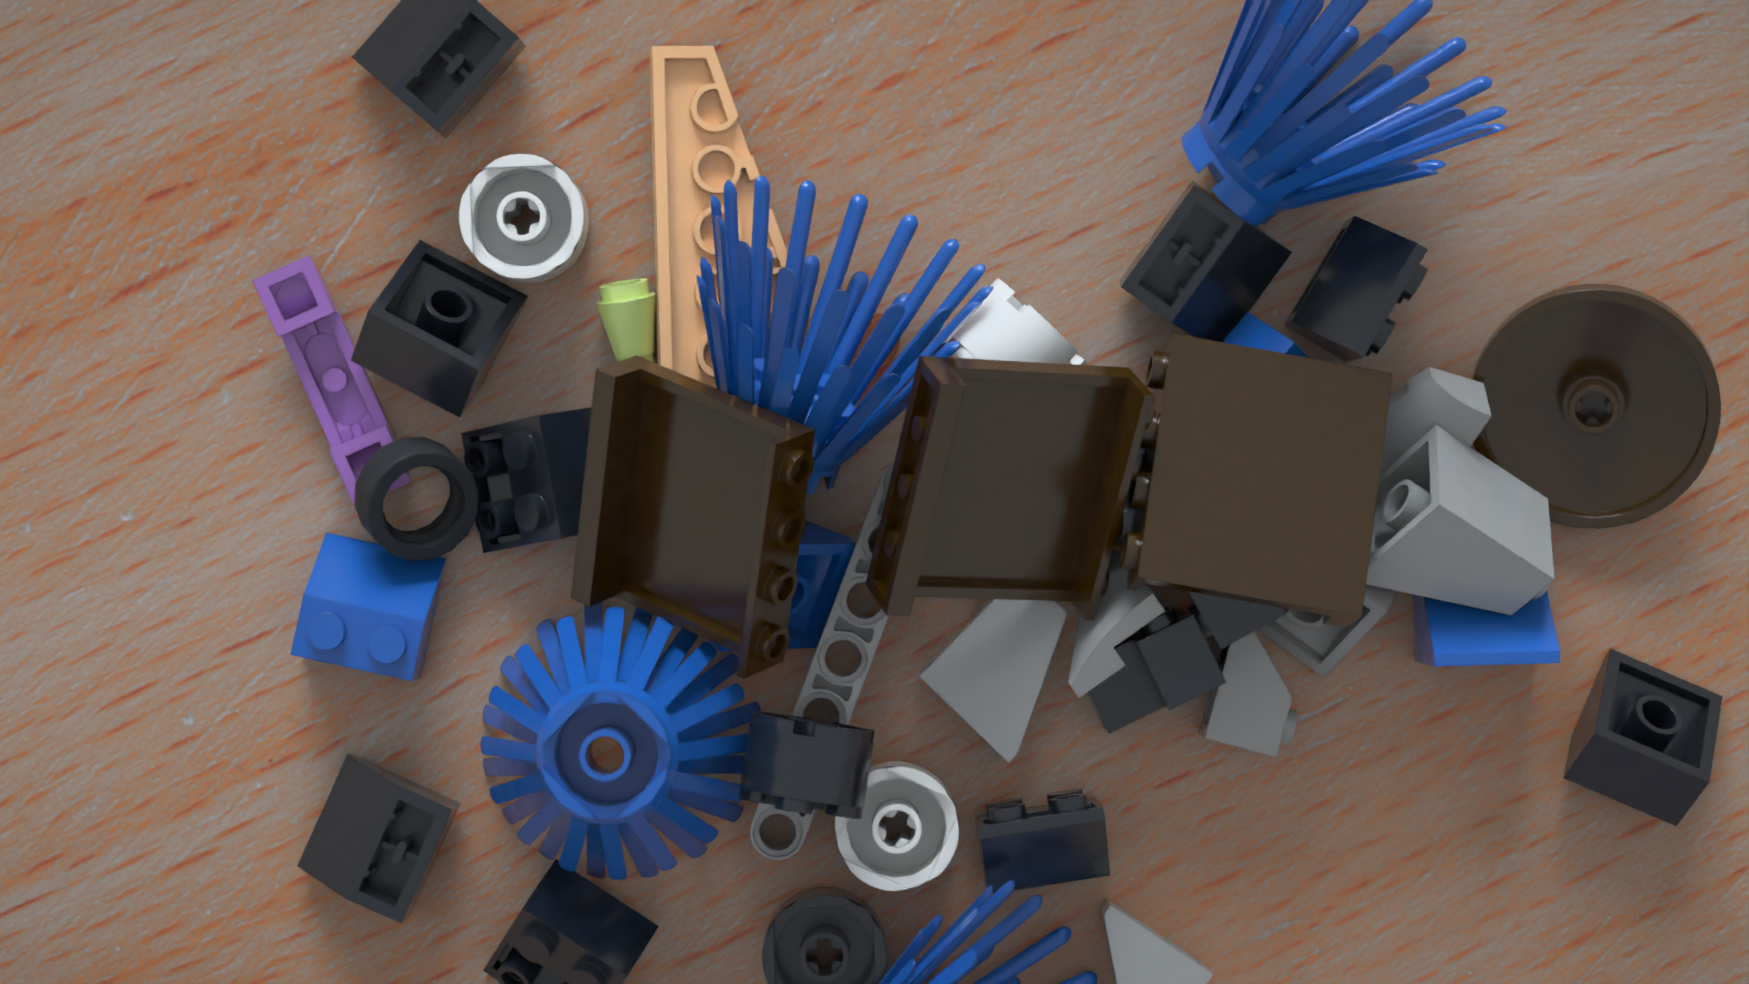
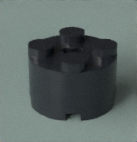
[739,711,875,819]
[762,887,887,984]

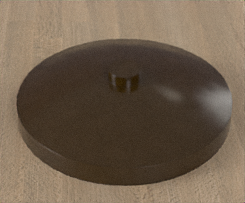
[1472,284,1721,529]

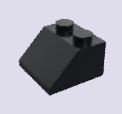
[351,240,528,418]
[1563,648,1723,826]

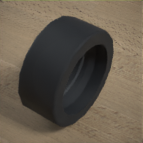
[354,437,479,561]

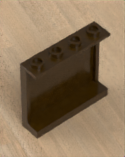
[1119,333,1393,628]
[571,355,815,679]
[865,356,1154,620]

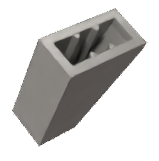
[919,599,1067,763]

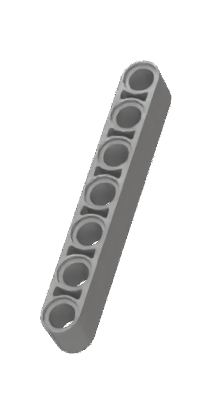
[750,462,894,861]

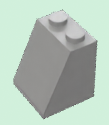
[1366,425,1555,615]

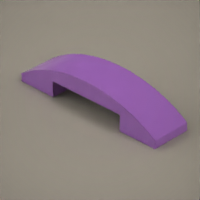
[252,255,412,504]

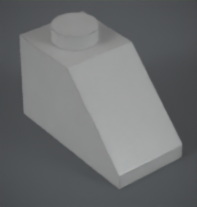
[1199,632,1298,757]
[1100,898,1213,984]

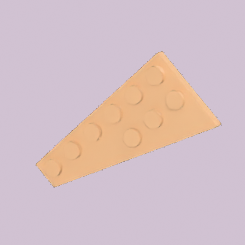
[649,46,810,388]

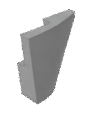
[1380,367,1491,475]
[1068,547,1165,698]

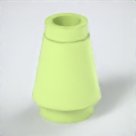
[596,278,656,363]

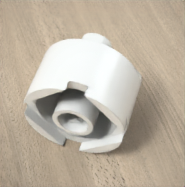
[459,154,589,283]
[945,278,1087,365]
[835,761,959,891]

